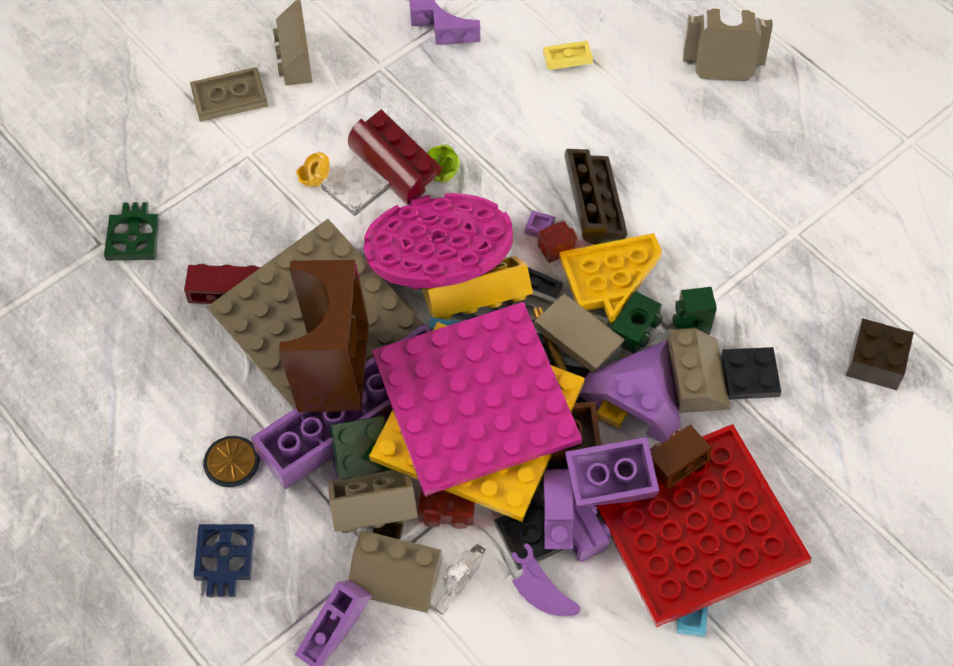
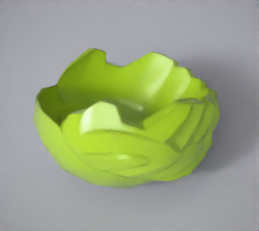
[428,144,460,183]

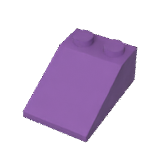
[565,437,659,507]

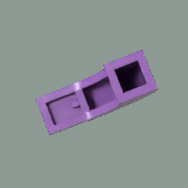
[542,468,574,549]

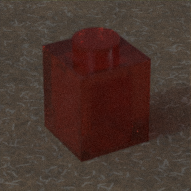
[537,221,577,263]

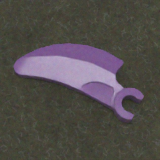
[512,543,581,616]

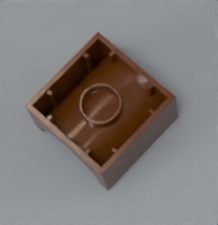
[279,260,369,412]

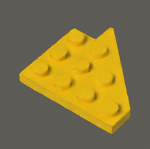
[559,233,662,323]

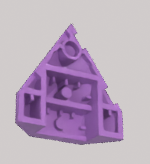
[579,340,681,443]

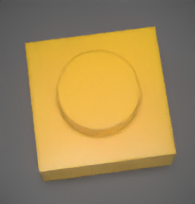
[597,399,628,429]

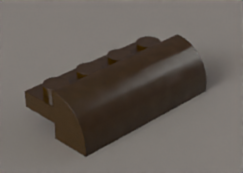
[564,149,628,245]

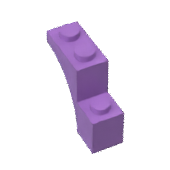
[409,0,480,45]

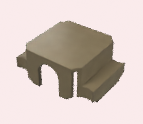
[683,8,773,81]

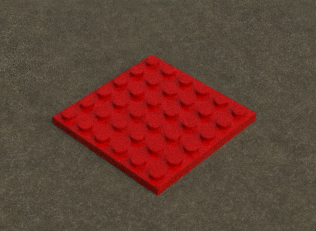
[595,424,812,628]

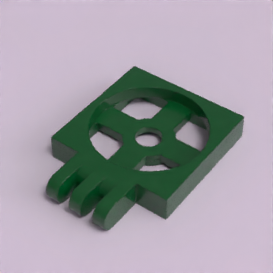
[104,202,160,261]

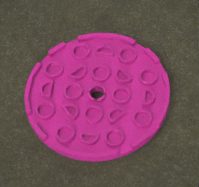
[363,193,513,289]

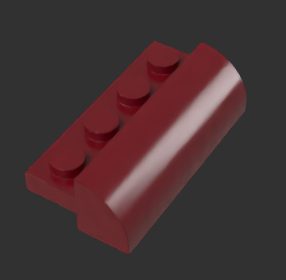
[348,109,443,205]

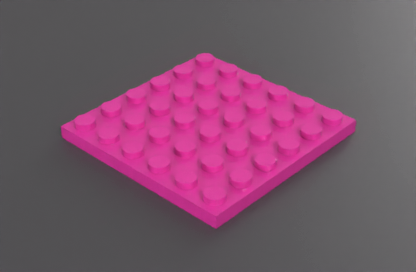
[372,302,582,496]

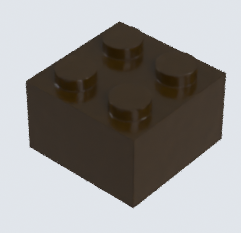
[846,318,914,390]

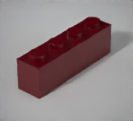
[184,264,261,304]

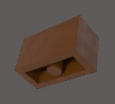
[650,424,711,489]

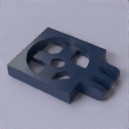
[194,524,255,597]

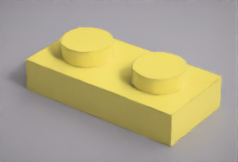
[543,40,593,70]

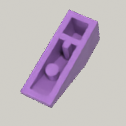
[295,580,372,666]

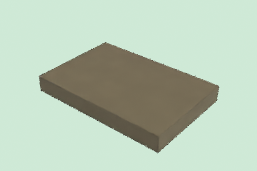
[190,67,268,122]
[533,294,625,374]

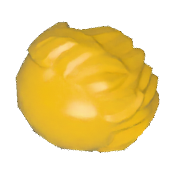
[296,151,330,188]

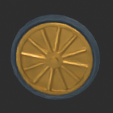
[203,435,260,487]

